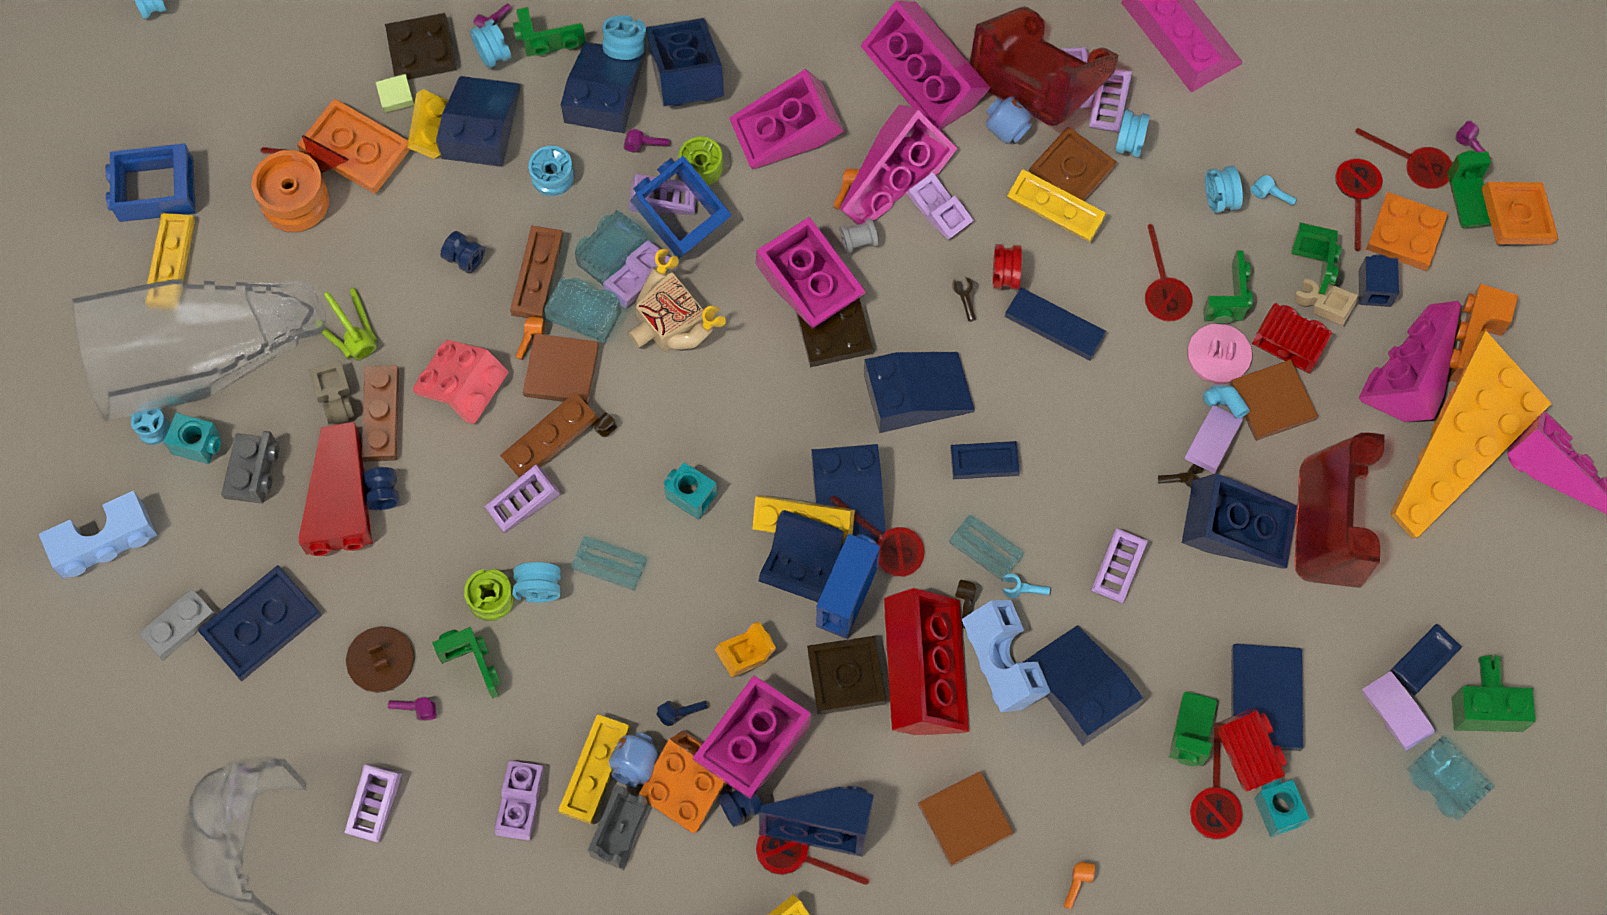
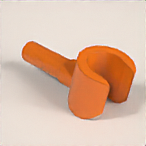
[832,168,859,210]
[515,317,546,360]
[1063,862,1095,910]

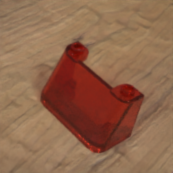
[969,6,1119,126]
[1294,432,1385,588]

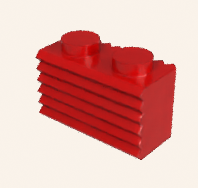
[1252,303,1332,374]
[1214,708,1287,792]

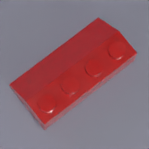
[884,588,969,735]

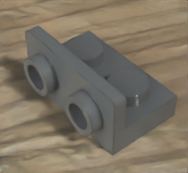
[221,431,280,504]

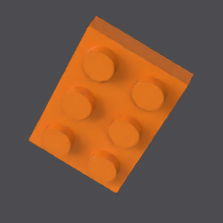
[297,98,411,194]

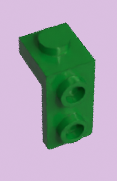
[513,7,586,57]
[1447,150,1491,228]
[1291,222,1341,295]
[1203,250,1253,324]
[432,627,501,699]
[1168,692,1217,767]

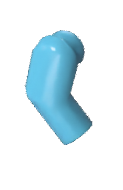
[1203,384,1250,419]

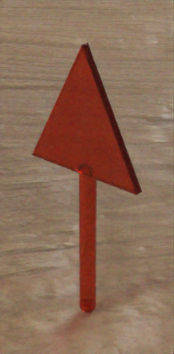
[260,135,349,173]

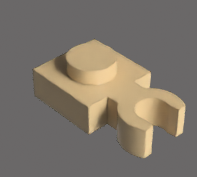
[1295,279,1358,326]

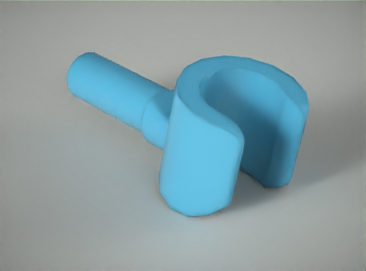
[1250,175,1296,206]
[1003,573,1050,599]

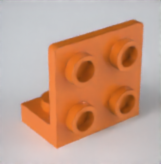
[639,730,727,833]

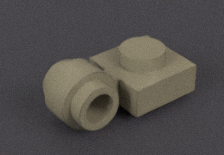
[309,360,354,425]

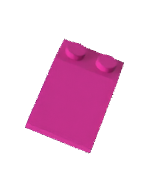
[729,69,844,169]
[755,217,865,328]
[693,675,811,799]

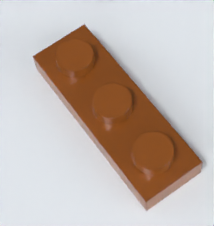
[510,225,564,319]
[361,365,399,462]
[500,392,599,478]

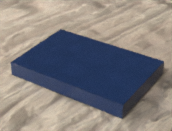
[198,565,322,682]
[1231,644,1303,751]

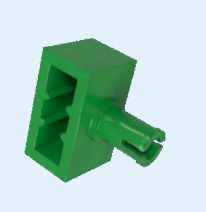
[1451,655,1536,732]

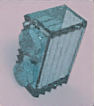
[575,210,647,286]
[544,277,621,343]
[1407,736,1494,821]

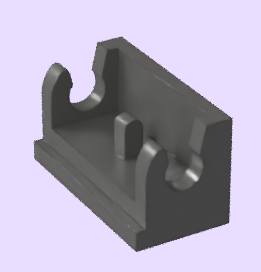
[588,784,651,871]

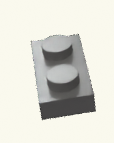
[139,589,215,660]

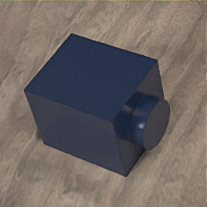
[1358,254,1399,307]

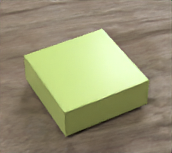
[375,74,414,113]

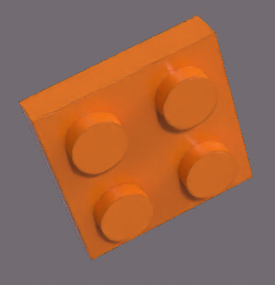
[1482,182,1559,244]
[1366,192,1448,271]

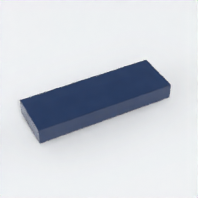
[1005,287,1106,361]

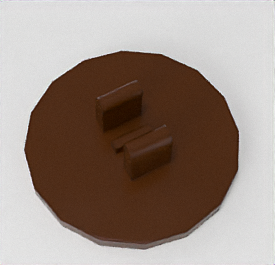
[345,626,414,693]

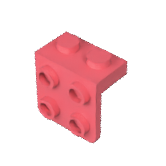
[413,340,509,424]

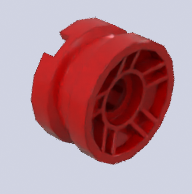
[992,244,1022,290]

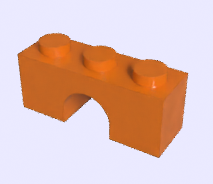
[1449,283,1518,383]

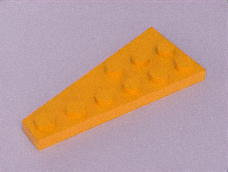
[1390,330,1552,539]

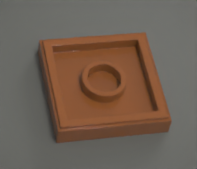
[1029,127,1117,201]
[523,334,599,405]
[1229,360,1318,441]
[918,771,1014,867]

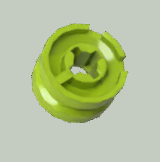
[678,136,723,186]
[464,568,514,621]

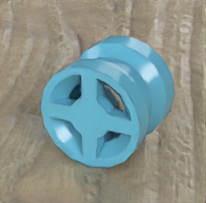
[135,0,167,19]
[131,405,170,445]

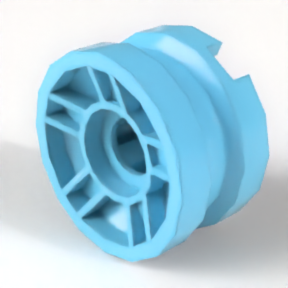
[602,15,646,60]
[469,19,511,69]
[1115,109,1150,158]
[528,146,574,196]
[1205,165,1243,213]
[513,562,561,603]

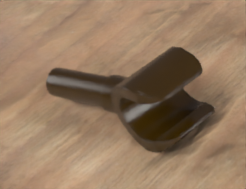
[952,276,976,322]
[591,412,617,437]
[1158,464,1204,488]
[955,579,976,629]

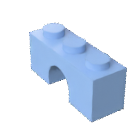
[39,490,157,579]
[962,600,1051,712]

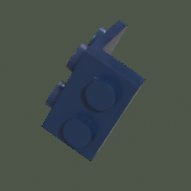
[759,510,844,602]

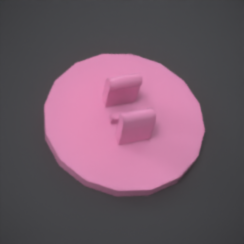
[1187,324,1252,384]

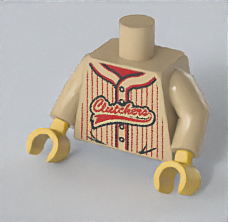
[628,249,726,351]

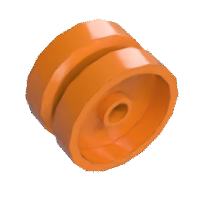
[251,150,330,232]

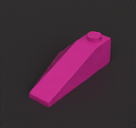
[840,104,957,225]
[1359,301,1461,422]
[1507,411,1607,514]

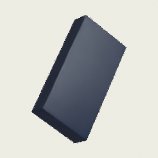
[950,441,1020,480]
[1389,623,1462,696]

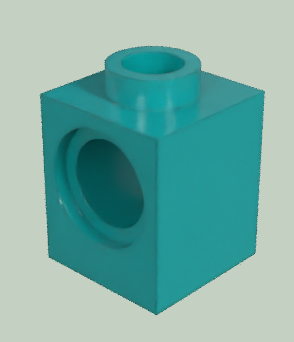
[164,413,221,464]
[664,462,718,520]
[1254,778,1310,838]

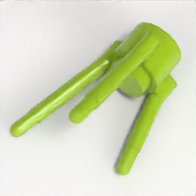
[317,288,378,361]

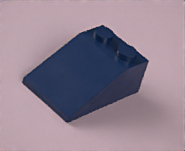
[646,18,724,106]
[560,41,645,134]
[436,76,521,167]
[864,352,975,433]
[811,444,887,552]
[1181,473,1297,569]
[1022,625,1143,746]
[759,786,874,857]

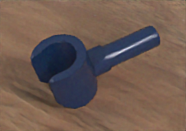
[656,701,707,726]

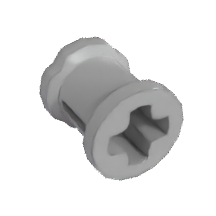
[839,218,878,253]

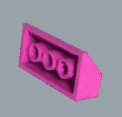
[860,0,990,130]
[1121,0,1242,93]

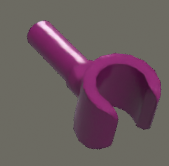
[473,3,512,28]
[1456,121,1492,159]
[624,129,669,153]
[388,697,437,721]

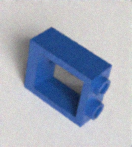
[105,143,195,222]
[630,156,732,260]
[816,534,880,639]

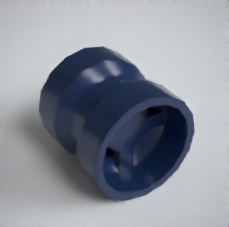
[440,230,485,274]
[363,467,400,510]
[717,790,763,828]

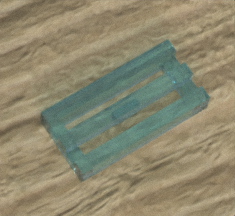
[949,514,1024,581]
[571,536,647,591]

